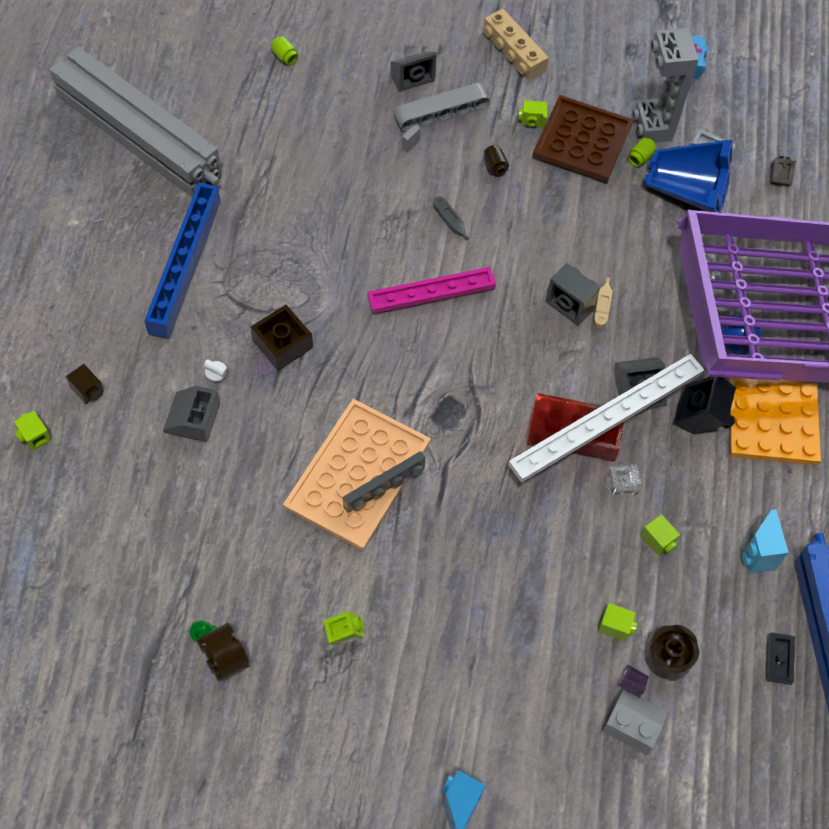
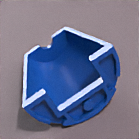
[644,140,732,213]

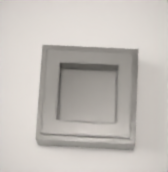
[402,124,421,152]

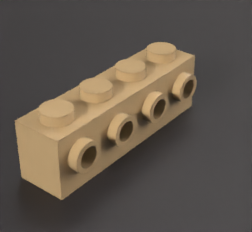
[483,9,549,80]

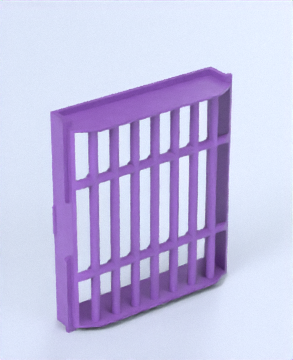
[677,210,829,383]

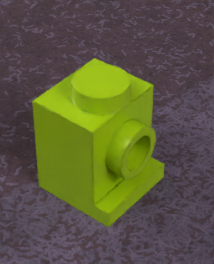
[518,100,547,130]

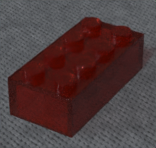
[527,393,624,462]

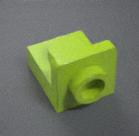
[323,611,364,645]

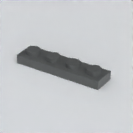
[343,451,426,513]

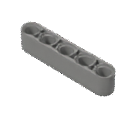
[394,83,490,131]

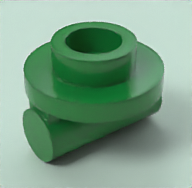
[189,621,217,643]

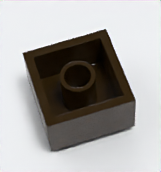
[251,304,313,370]

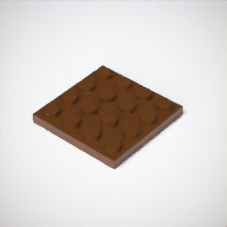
[532,95,634,183]

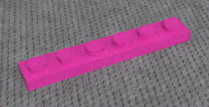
[367,267,496,314]

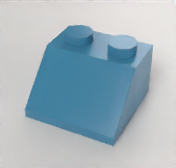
[442,770,486,829]

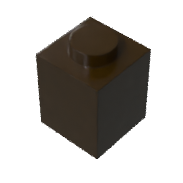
[66,364,104,404]

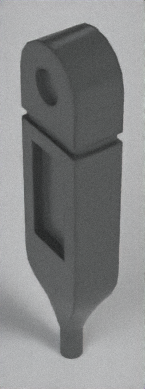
[433,196,469,240]

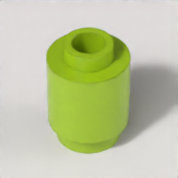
[271,36,299,66]
[628,138,657,167]

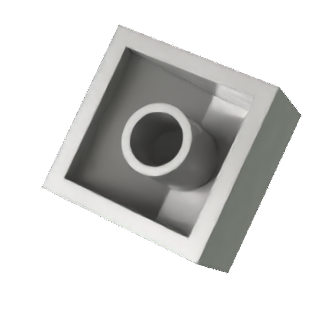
[602,688,668,755]

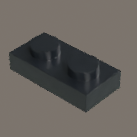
[767,632,795,685]

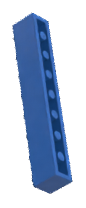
[144,182,220,339]

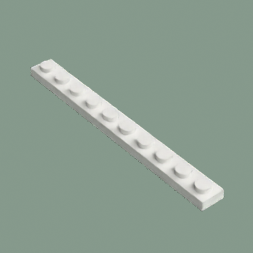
[508,354,704,483]

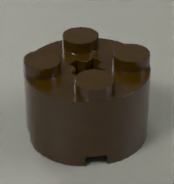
[196,623,249,682]
[645,624,700,681]

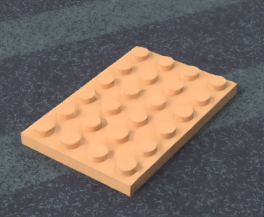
[283,399,431,551]

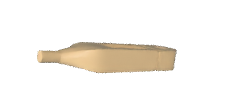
[593,278,612,329]

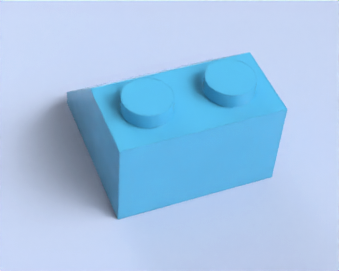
[742,509,789,573]

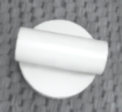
[204,359,227,382]

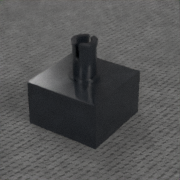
[676,377,736,435]

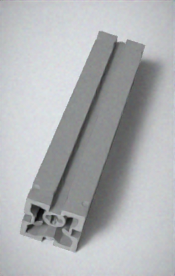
[49,46,221,197]

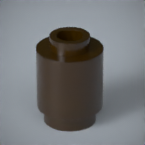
[484,145,509,176]

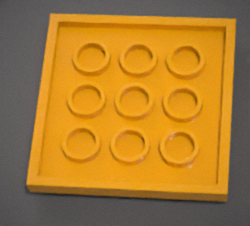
[728,378,821,465]

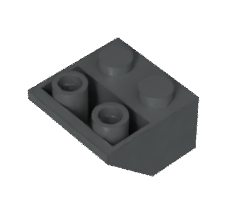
[163,386,220,442]

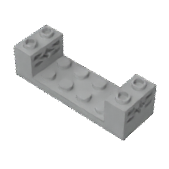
[632,28,698,143]

